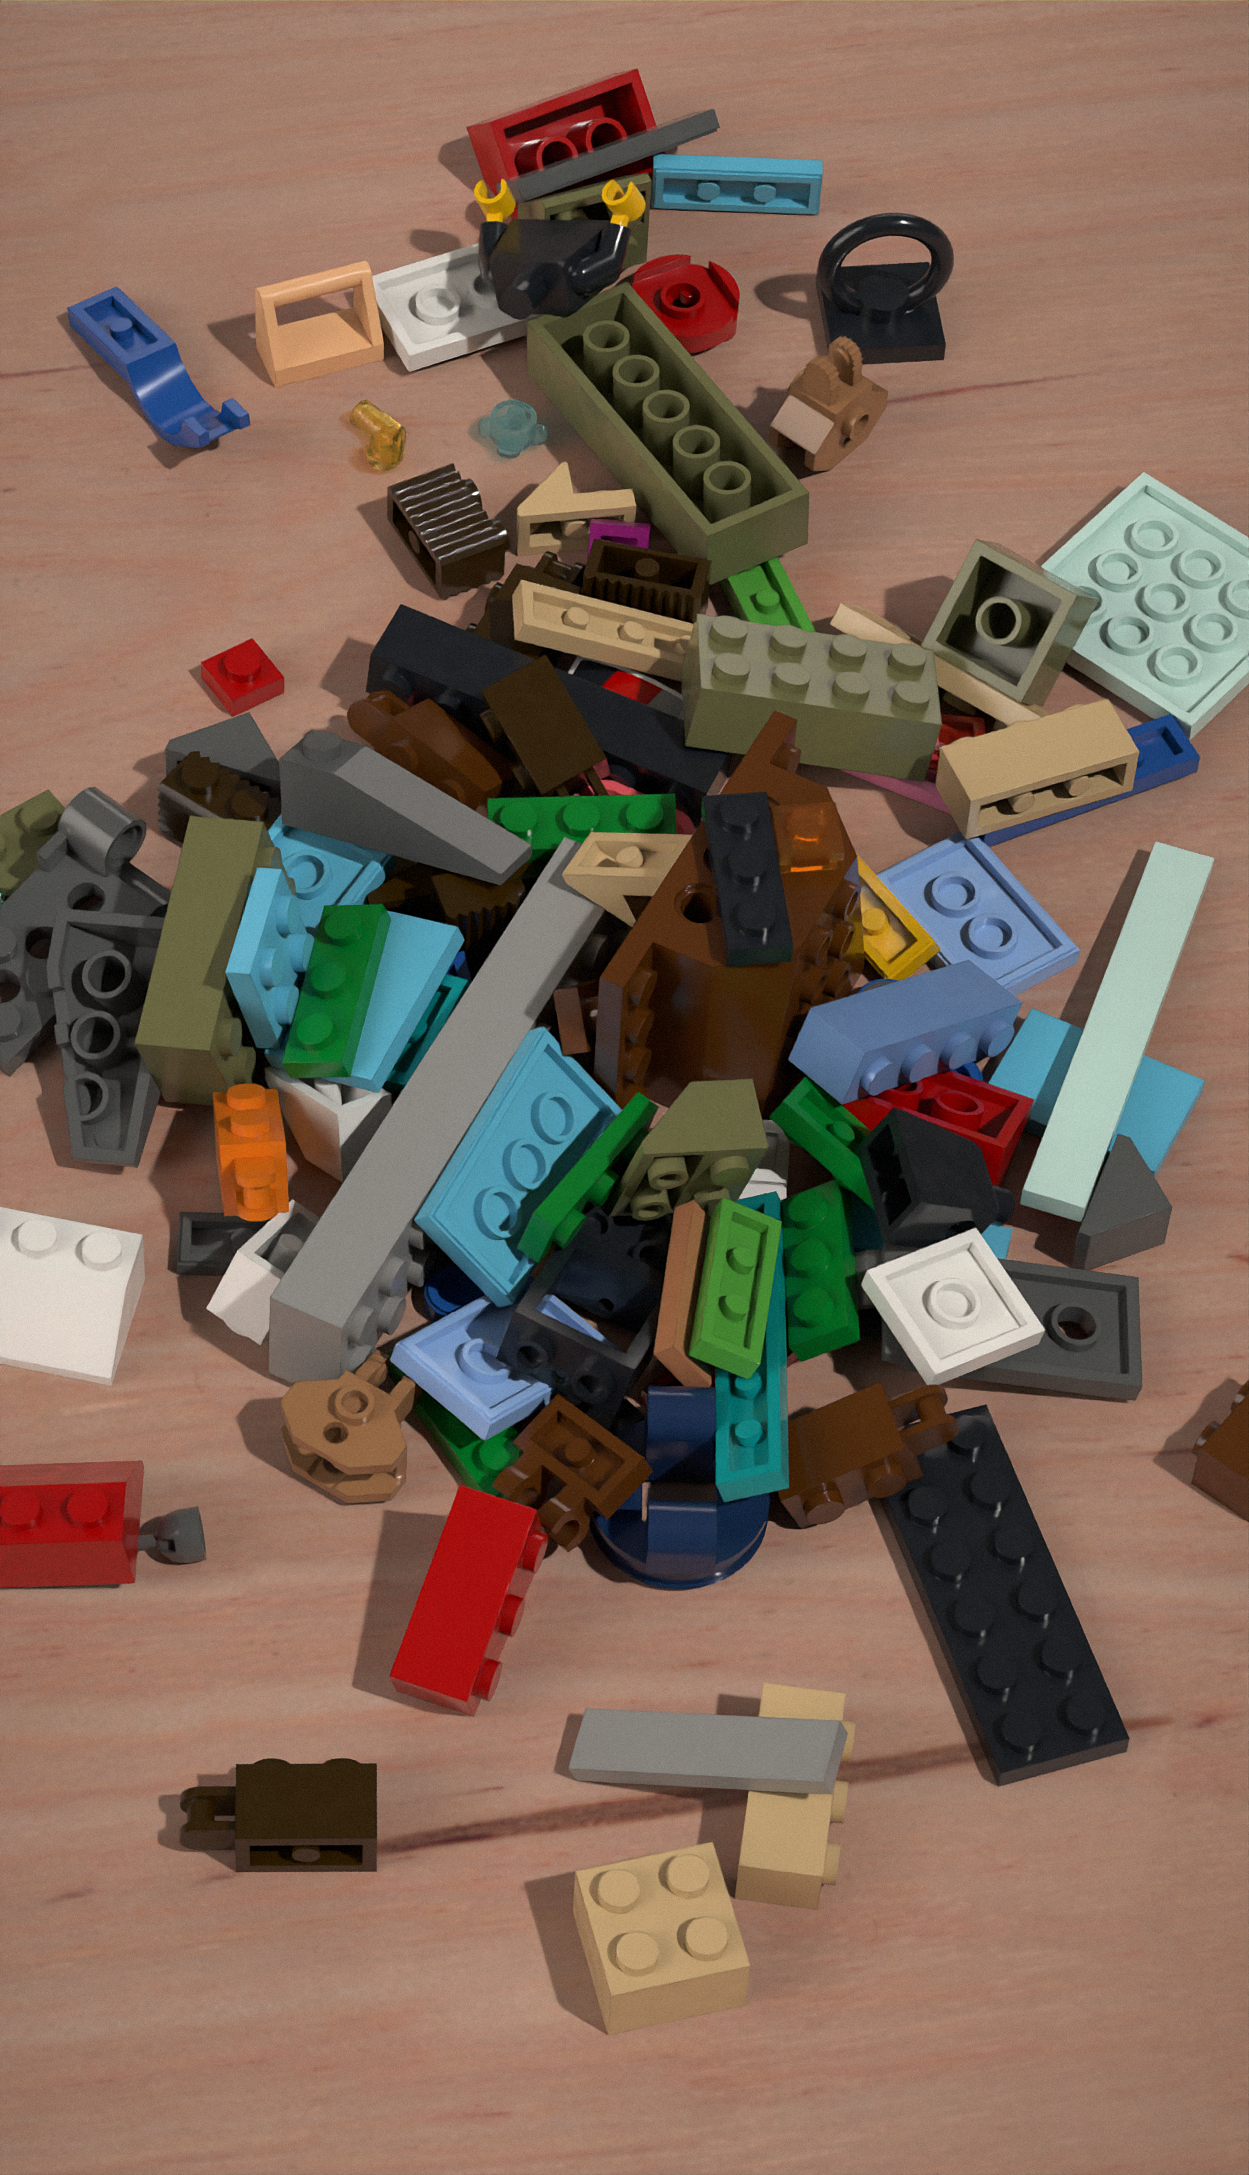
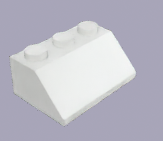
[0,1207,145,1386]

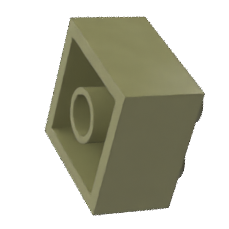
[921,539,1099,706]

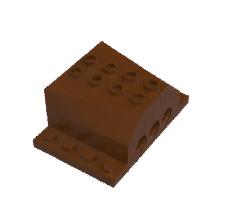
[593,710,865,1120]

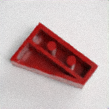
[389,1485,548,1717]

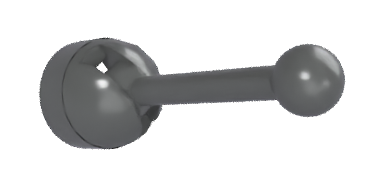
[138,1506,206,1563]

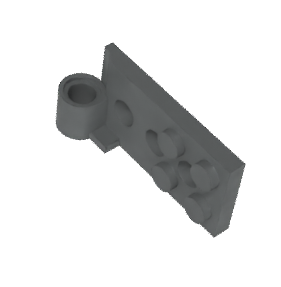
[0,787,171,1077]
[854,1243,1142,1401]

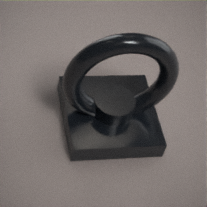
[816,213,954,365]

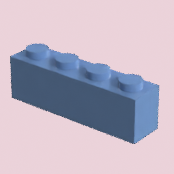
[788,960,1023,1105]

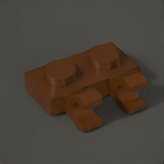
[492,1394,653,1552]

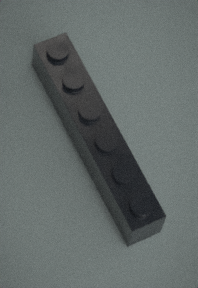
[366,604,732,829]

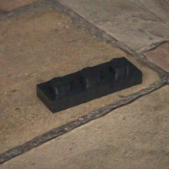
[701,792,793,966]

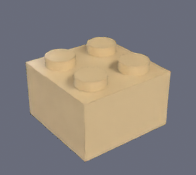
[573,1842,750,2035]

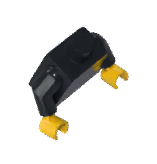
[474,179,646,320]

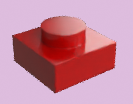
[201,638,284,717]

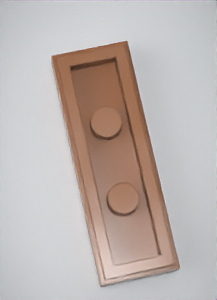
[653,1200,714,1387]

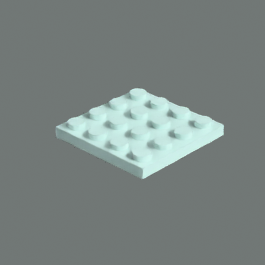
[1041,472,1249,741]

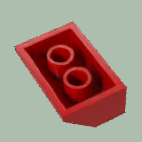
[466,68,666,219]
[804,1070,1034,1187]
[0,1460,144,1588]

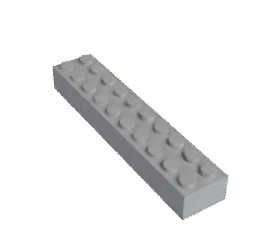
[269,837,629,1383]

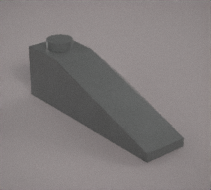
[279,731,532,885]
[46,908,165,1168]

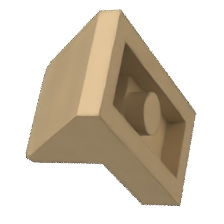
[516,461,636,556]
[562,832,693,927]

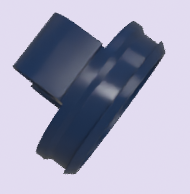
[589,1385,770,1589]

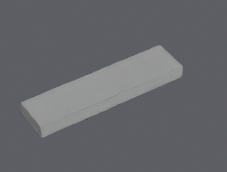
[568,1708,848,1795]

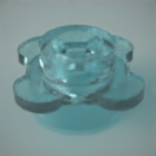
[478,400,548,459]

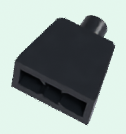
[857,1107,1015,1248]

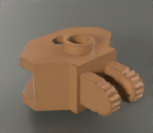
[768,336,888,471]
[280,1350,424,1503]

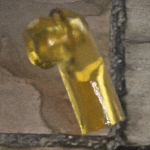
[350,399,407,471]

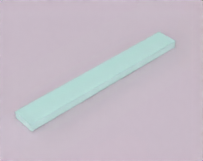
[1020,841,1215,1223]

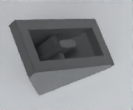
[165,712,281,804]
[1071,1134,1172,1270]

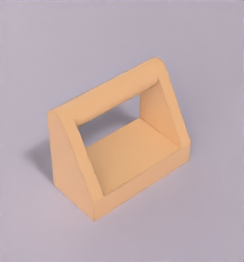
[255,260,384,388]

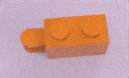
[213,1083,289,1221]

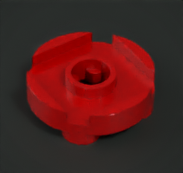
[631,254,740,353]

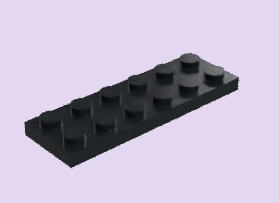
[879,1404,1130,1787]

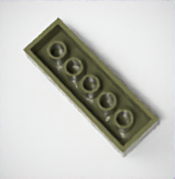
[527,282,809,585]

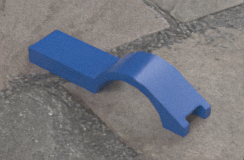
[67,286,251,448]

